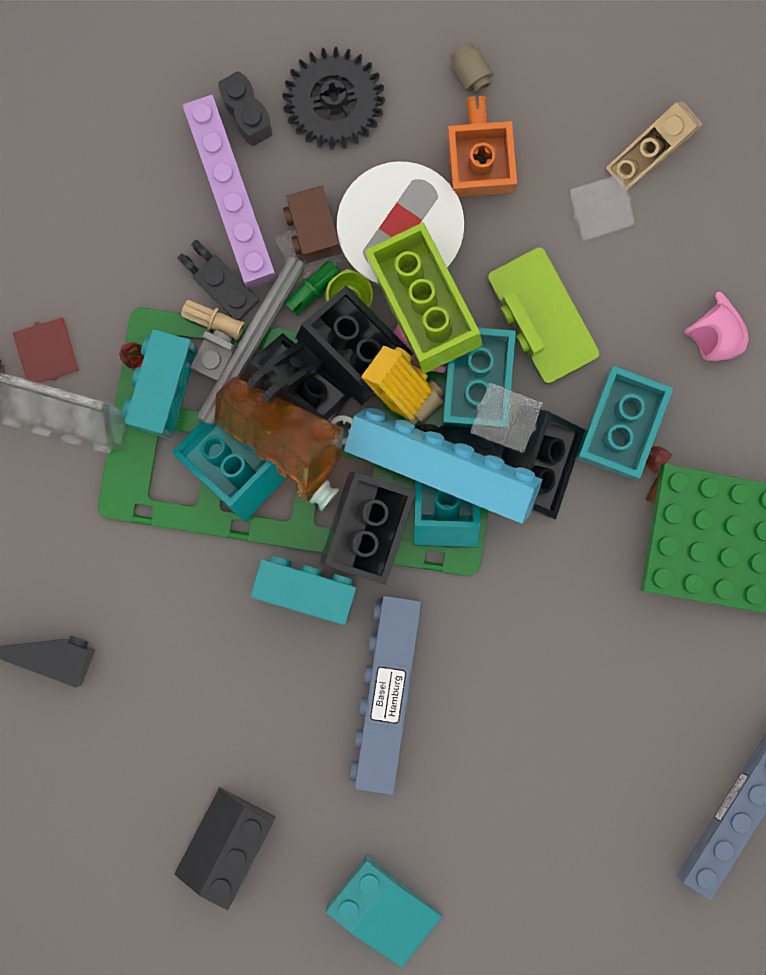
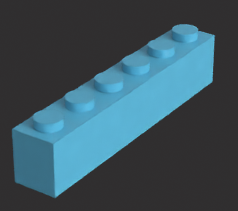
[344,408,543,524]

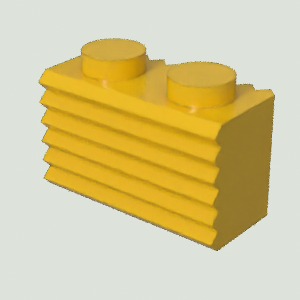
[361,346,433,420]

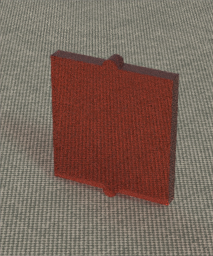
[12,317,79,385]

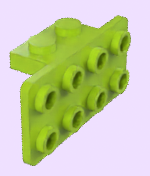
[488,247,600,384]

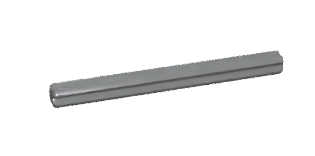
[198,256,304,425]

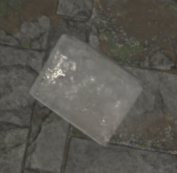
[0,372,129,454]

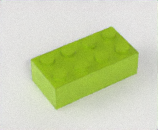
[365,222,482,374]

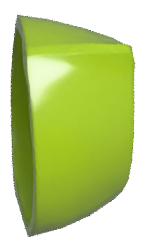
[326,269,373,308]

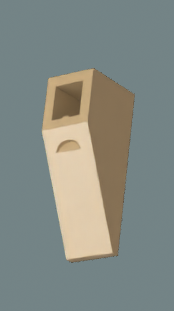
[606,101,704,191]

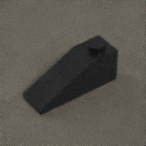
[0,635,95,688]

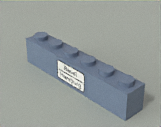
[350,596,422,795]
[677,733,766,901]

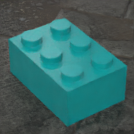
[442,328,516,431]
[122,329,198,440]
[575,366,673,481]
[250,555,357,625]

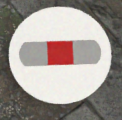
[337,161,464,287]

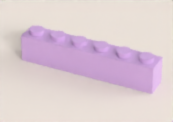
[183,95,276,289]

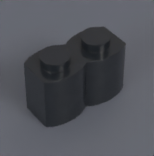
[219,71,272,146]

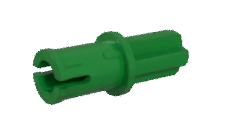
[284,261,340,316]

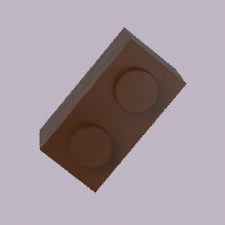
[283,185,341,264]

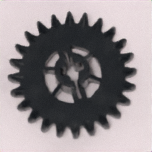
[282,46,385,150]

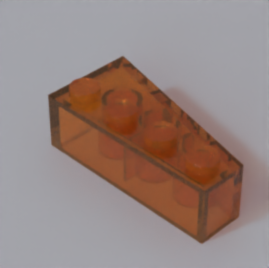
[215,377,344,494]

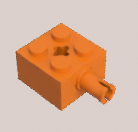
[447,96,517,198]

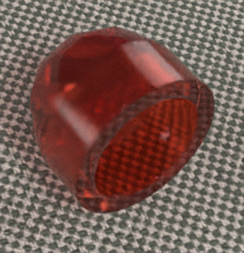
[119,342,145,369]
[646,446,672,474]

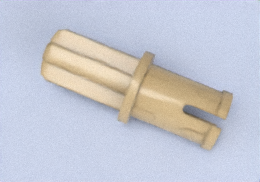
[181,300,245,341]

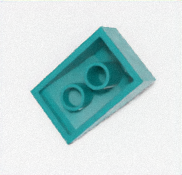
[171,412,289,522]
[414,480,480,547]
[326,854,442,967]

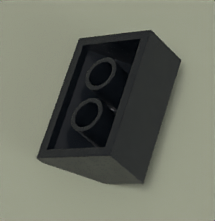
[295,285,413,406]
[235,333,352,446]
[502,405,585,519]
[319,472,416,585]
[174,787,276,911]

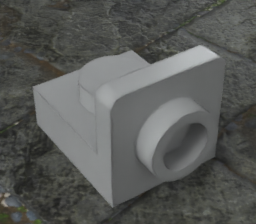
[190,330,236,381]

